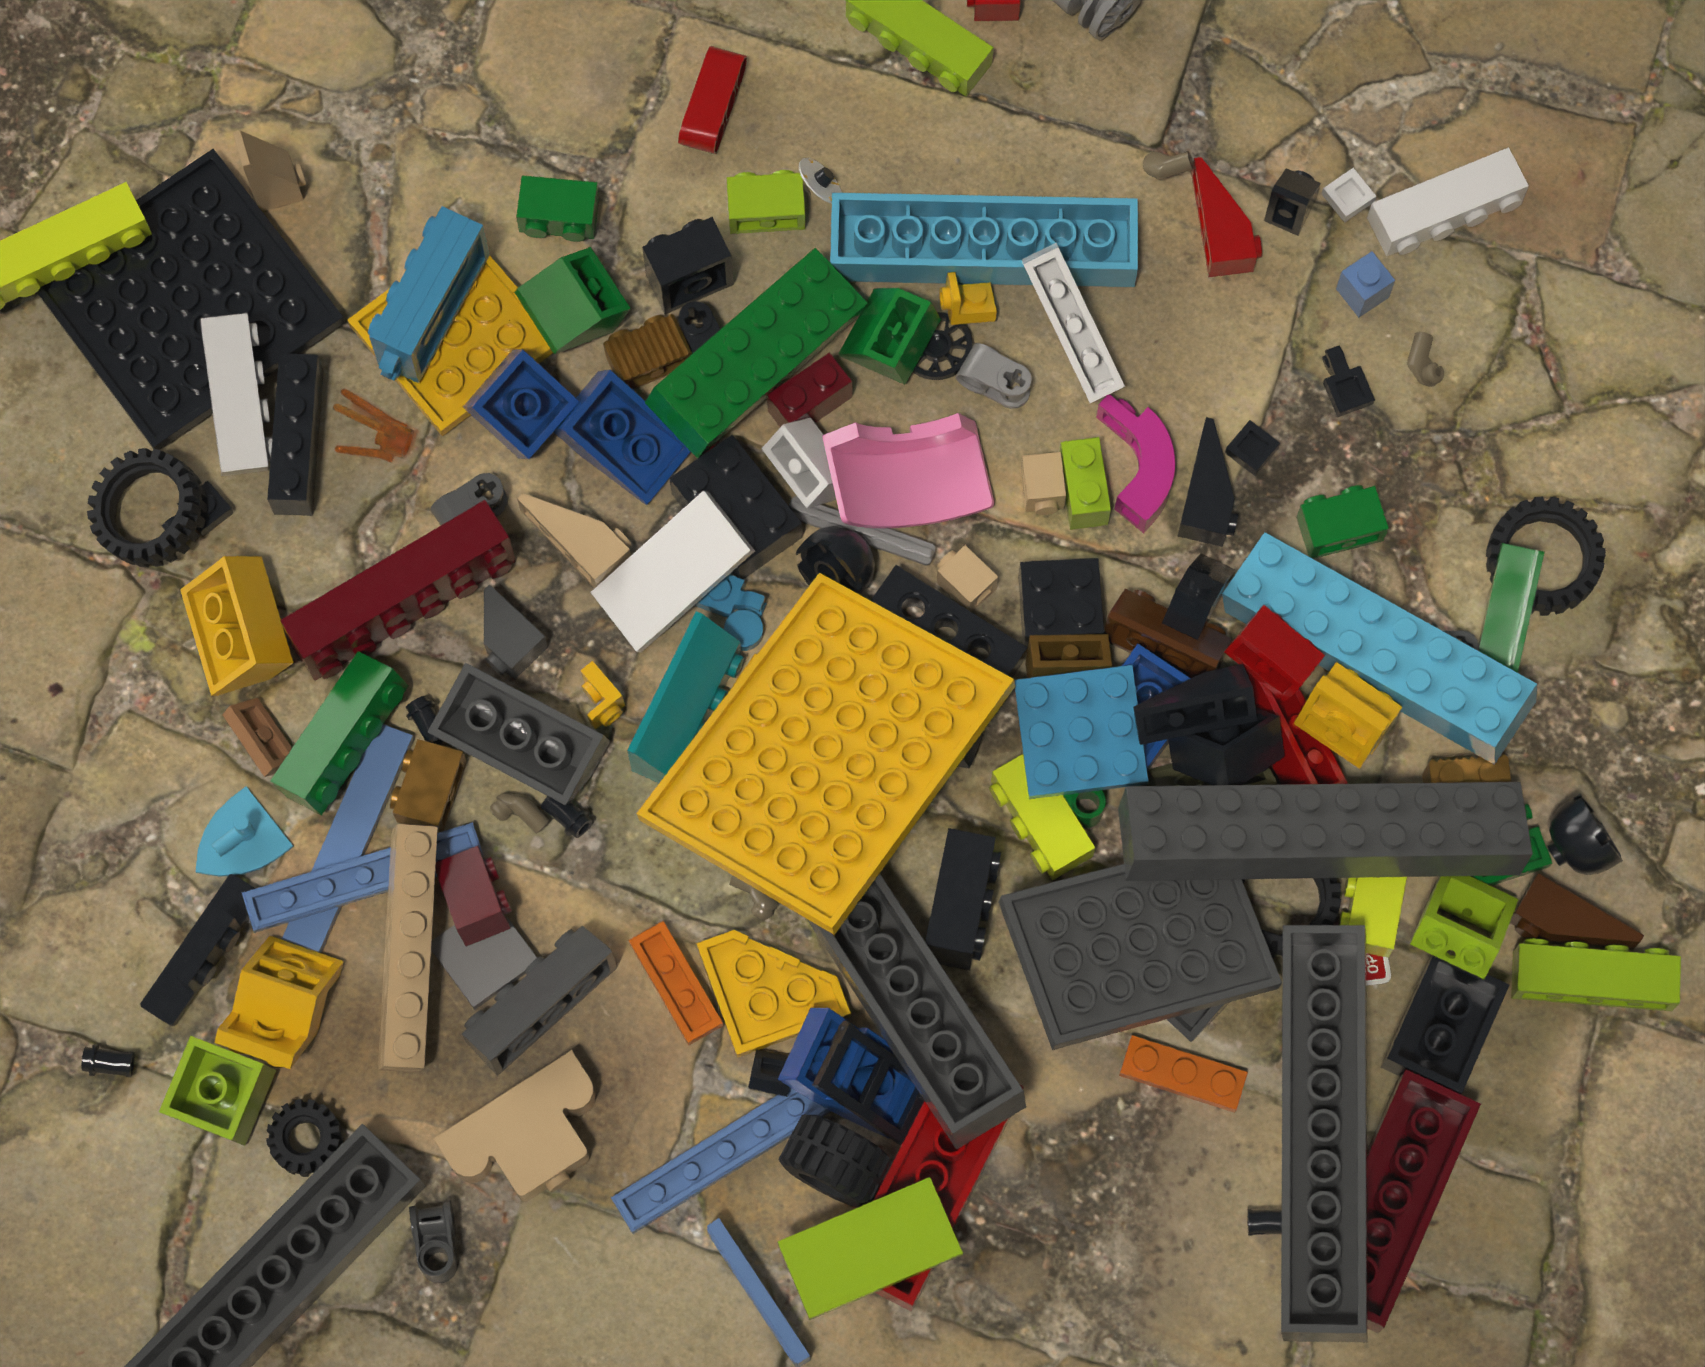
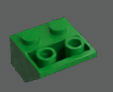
[514,247,631,355]
[838,288,941,385]

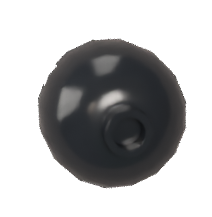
[796,526,875,595]
[1547,793,1623,875]

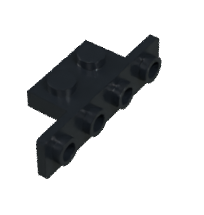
[140,874,256,1026]

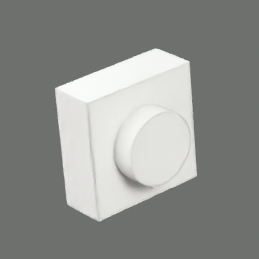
[1322,168,1376,223]

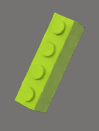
[846,0,994,97]
[1511,938,1681,1012]

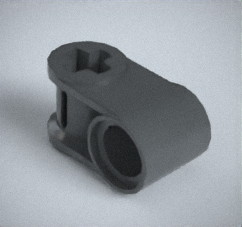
[431,473,508,525]
[409,1200,458,1284]

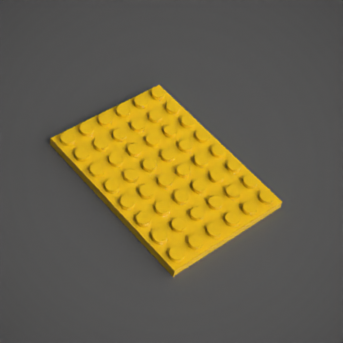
[636,573,1016,935]

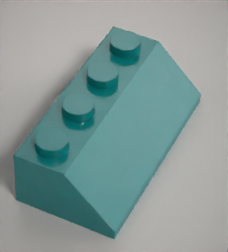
[627,611,745,783]

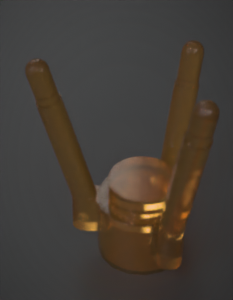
[333,388,414,463]

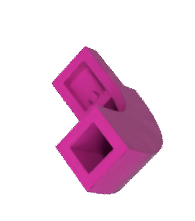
[1096,394,1175,533]

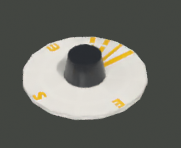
[799,158,842,204]

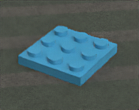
[1014,665,1148,799]

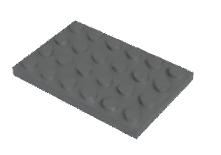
[998,864,1282,1050]

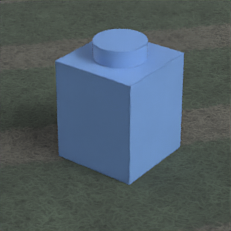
[1336,251,1395,318]

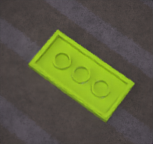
[777,1177,963,1320]

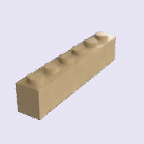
[378,824,438,1072]

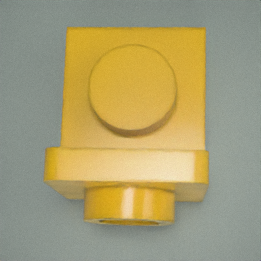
[939,272,997,325]
[580,661,625,729]

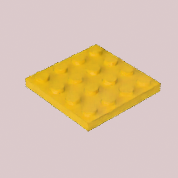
[347,256,553,436]

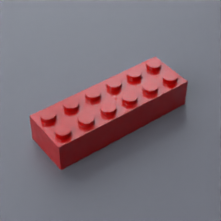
[873,1085,1024,1312]

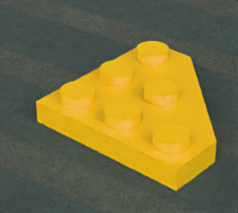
[696,930,851,1058]

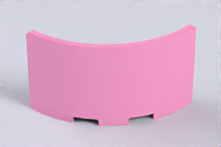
[822,413,994,529]

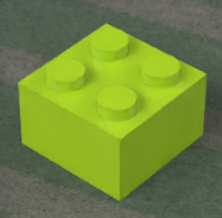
[159,1036,276,1146]

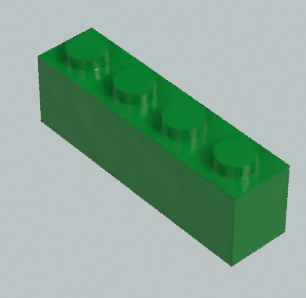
[270,651,409,816]

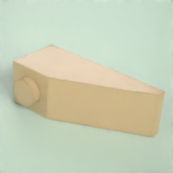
[233,130,307,212]
[517,493,632,589]

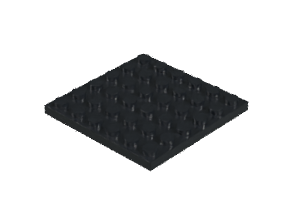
[36,149,345,450]

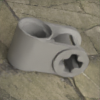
[955,343,1032,409]

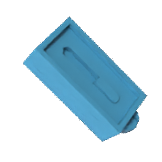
[368,206,490,383]

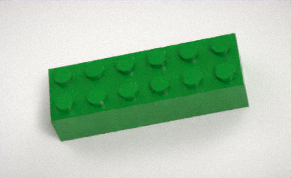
[644,247,868,459]

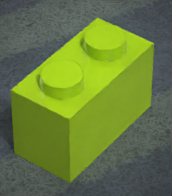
[726,170,805,234]
[1059,437,1111,530]

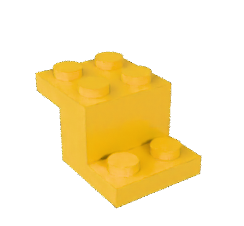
[1294,662,1403,769]
[214,935,344,1069]

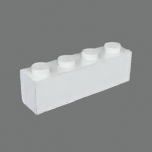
[1367,147,1529,257]
[1022,243,1125,403]
[201,313,272,476]

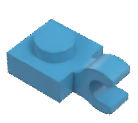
[695,574,767,618]

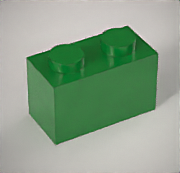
[516,175,600,242]
[1296,485,1389,559]

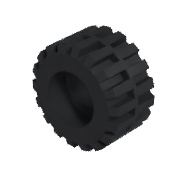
[778,1114,892,1207]

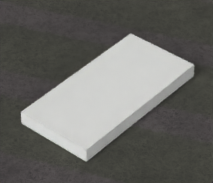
[591,490,755,652]

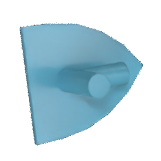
[196,787,294,877]

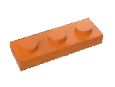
[628,921,723,1046]
[1119,1035,1248,1113]

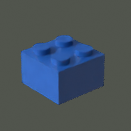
[463,349,579,459]

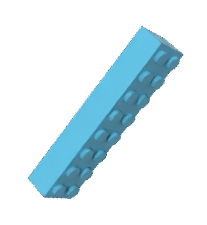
[830,193,1138,287]
[1222,532,1537,765]

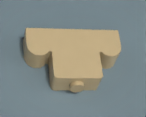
[433,1050,596,1202]

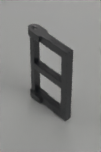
[812,1021,924,1145]

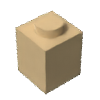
[1020,452,1066,515]
[937,545,998,612]

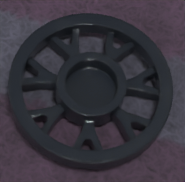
[913,312,973,380]

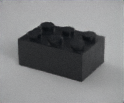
[669,435,802,579]
[925,828,1002,971]
[1380,955,1510,1094]

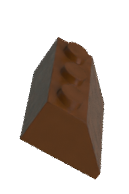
[1104,589,1232,678]

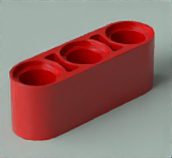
[678,46,747,154]

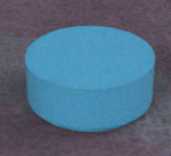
[724,610,763,651]

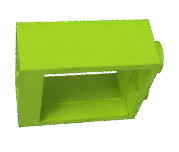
[1410,876,1519,979]

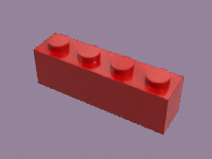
[1246,671,1348,785]

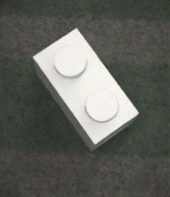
[762,418,836,508]

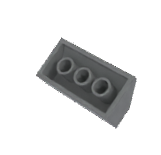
[428,662,610,806]
[462,926,617,1076]

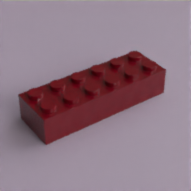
[280,500,516,681]
[1367,1070,1481,1333]

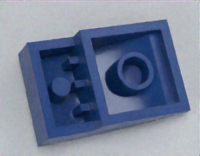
[778,1008,915,1138]

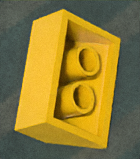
[180,556,293,696]

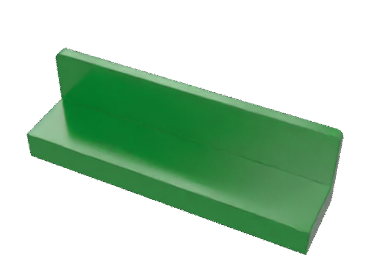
[1479,543,1545,673]

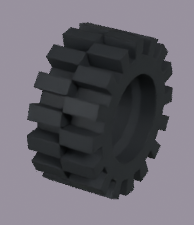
[266,1099,344,1177]

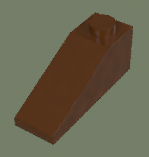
[1510,873,1644,951]

